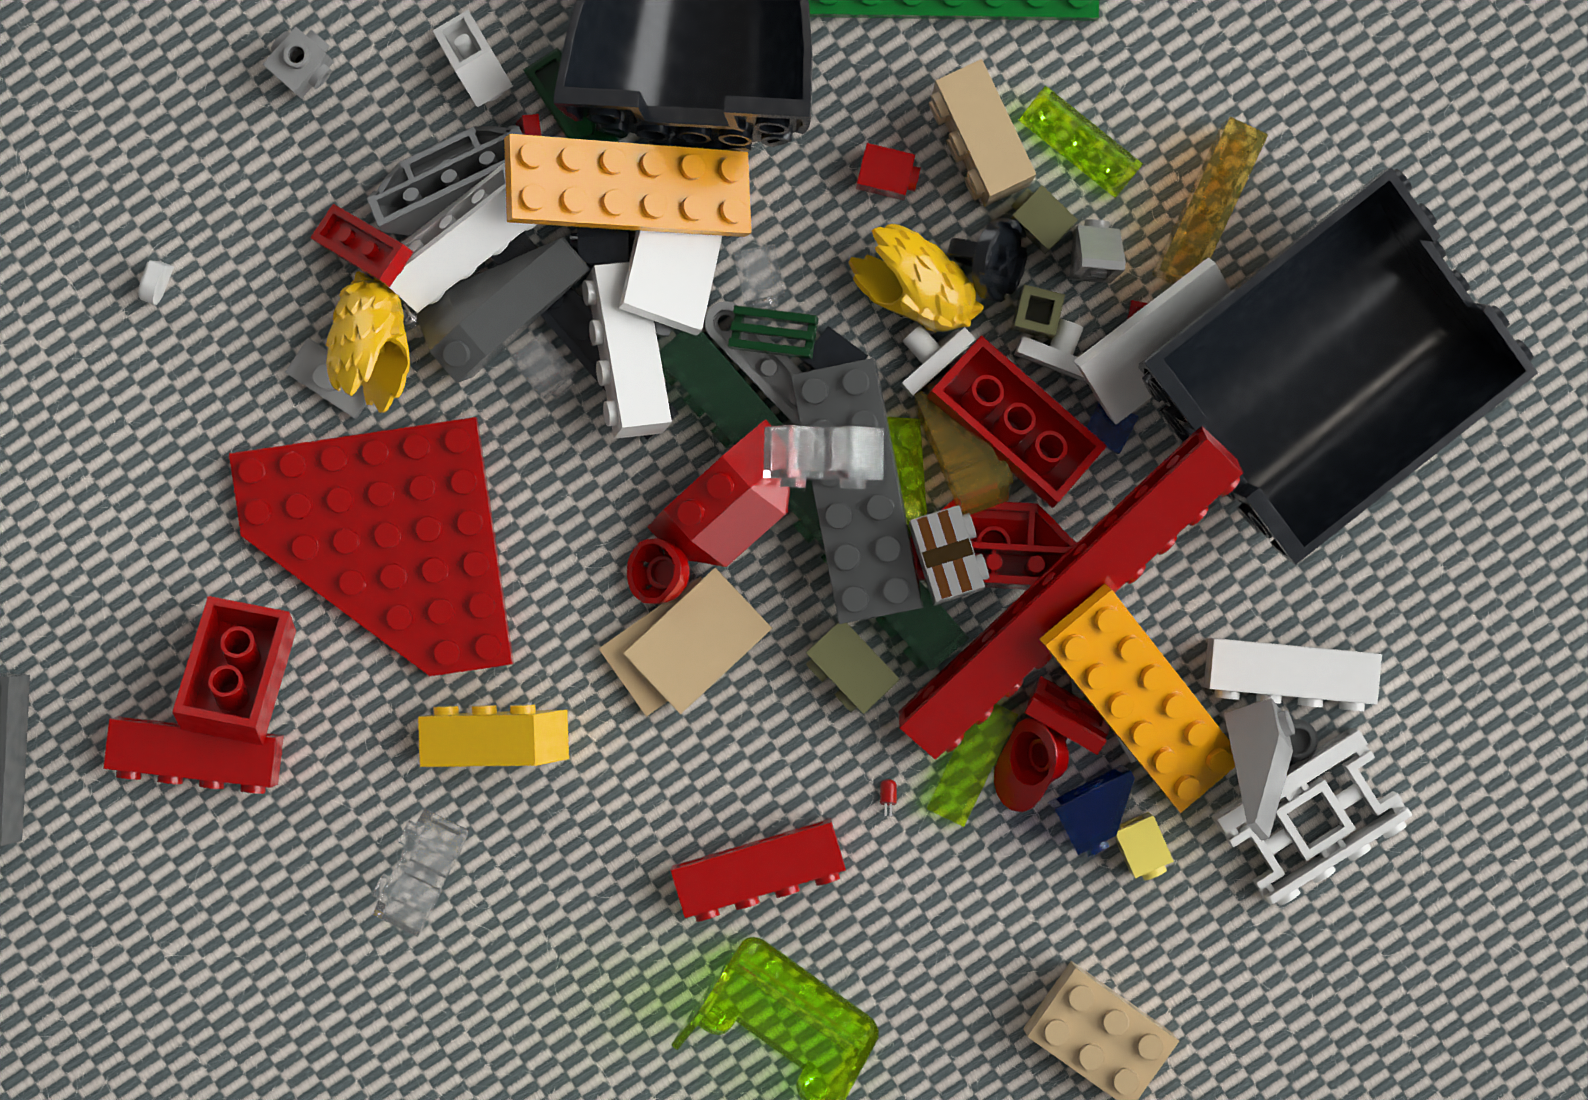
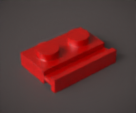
[1024,676,1110,755]

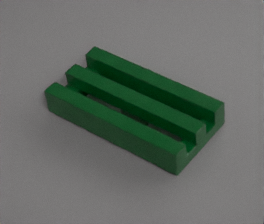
[728,305,819,359]

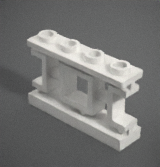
[1211,728,1412,906]

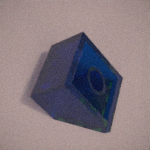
[1047,765,1135,857]

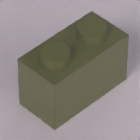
[806,621,900,714]

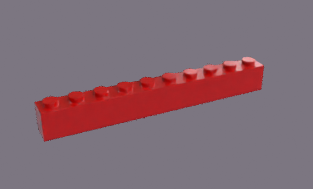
[898,426,1243,760]

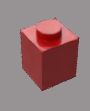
[856,143,921,201]

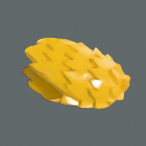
[848,224,984,333]
[325,271,410,413]

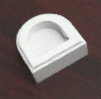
[138,260,174,305]

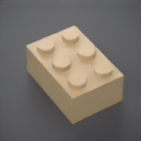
[929,59,1037,207]
[1023,961,1179,1100]

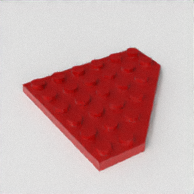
[229,417,514,676]

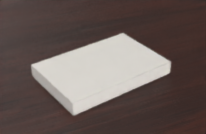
[619,230,722,336]

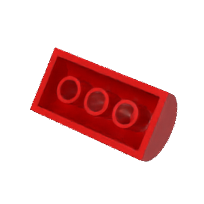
[926,335,1107,509]

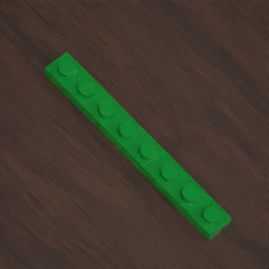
[809,0,1099,21]

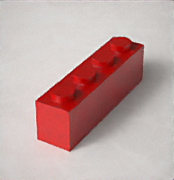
[103,716,284,794]
[670,818,846,922]

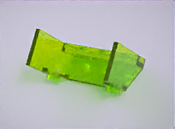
[671,937,879,1100]

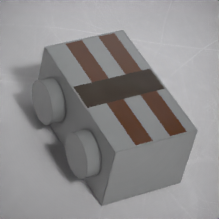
[908,505,989,606]

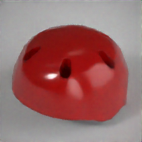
[627,538,690,604]

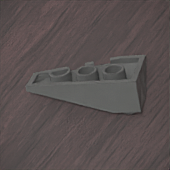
[416,237,591,383]

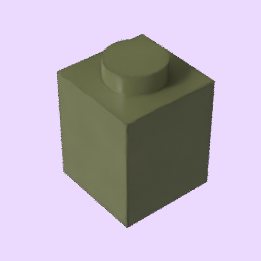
[1011,185,1078,254]
[1011,285,1066,340]

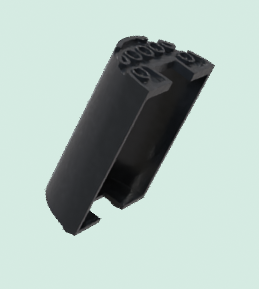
[1138,167,1538,565]

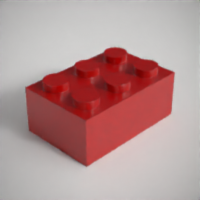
[172,596,296,746]

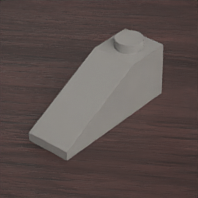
[1069,219,1126,283]
[1224,698,1295,841]

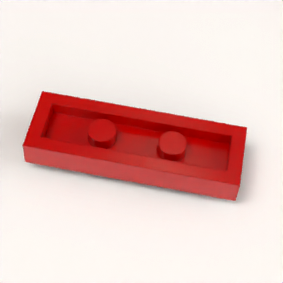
[310,204,413,287]

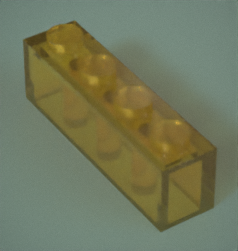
[1152,117,1269,285]

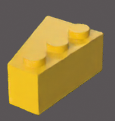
[418,704,569,767]

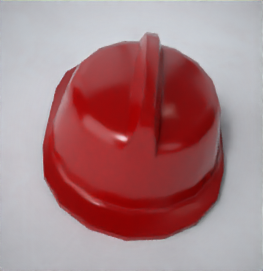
[994,718,1069,812]

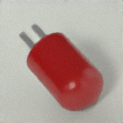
[880,779,897,816]

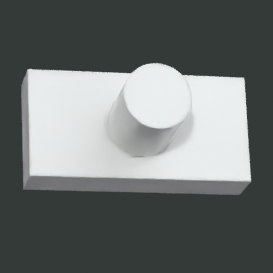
[1014,319,1087,383]
[900,325,976,398]

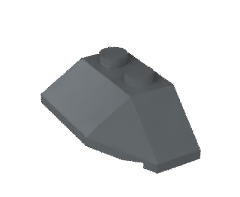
[367,126,523,236]

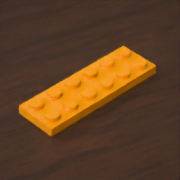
[504,134,751,237]
[1039,584,1235,813]

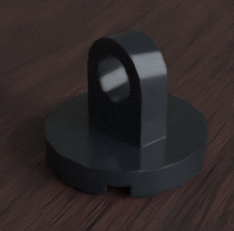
[946,217,1027,302]

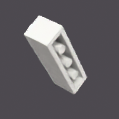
[388,163,537,313]
[582,262,672,439]
[1204,638,1382,711]

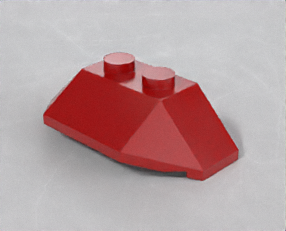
[647,419,794,567]
[910,499,1077,590]

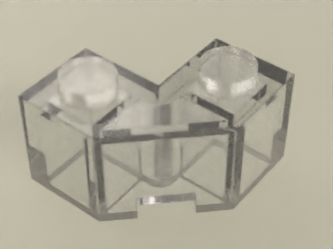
[763,425,884,489]
[372,808,470,937]

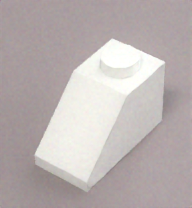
[433,10,513,107]

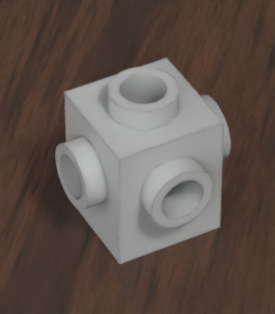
[263,27,334,99]

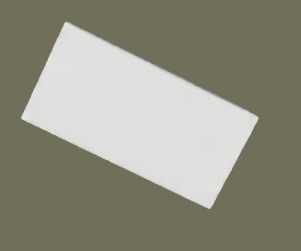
[1074,258,1231,424]

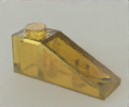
[914,391,1013,515]

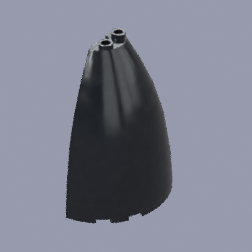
[554,0,813,151]

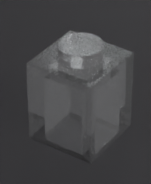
[733,244,785,309]
[509,332,577,400]

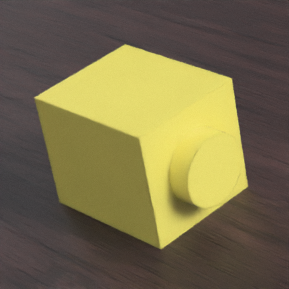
[1110,812,1174,881]

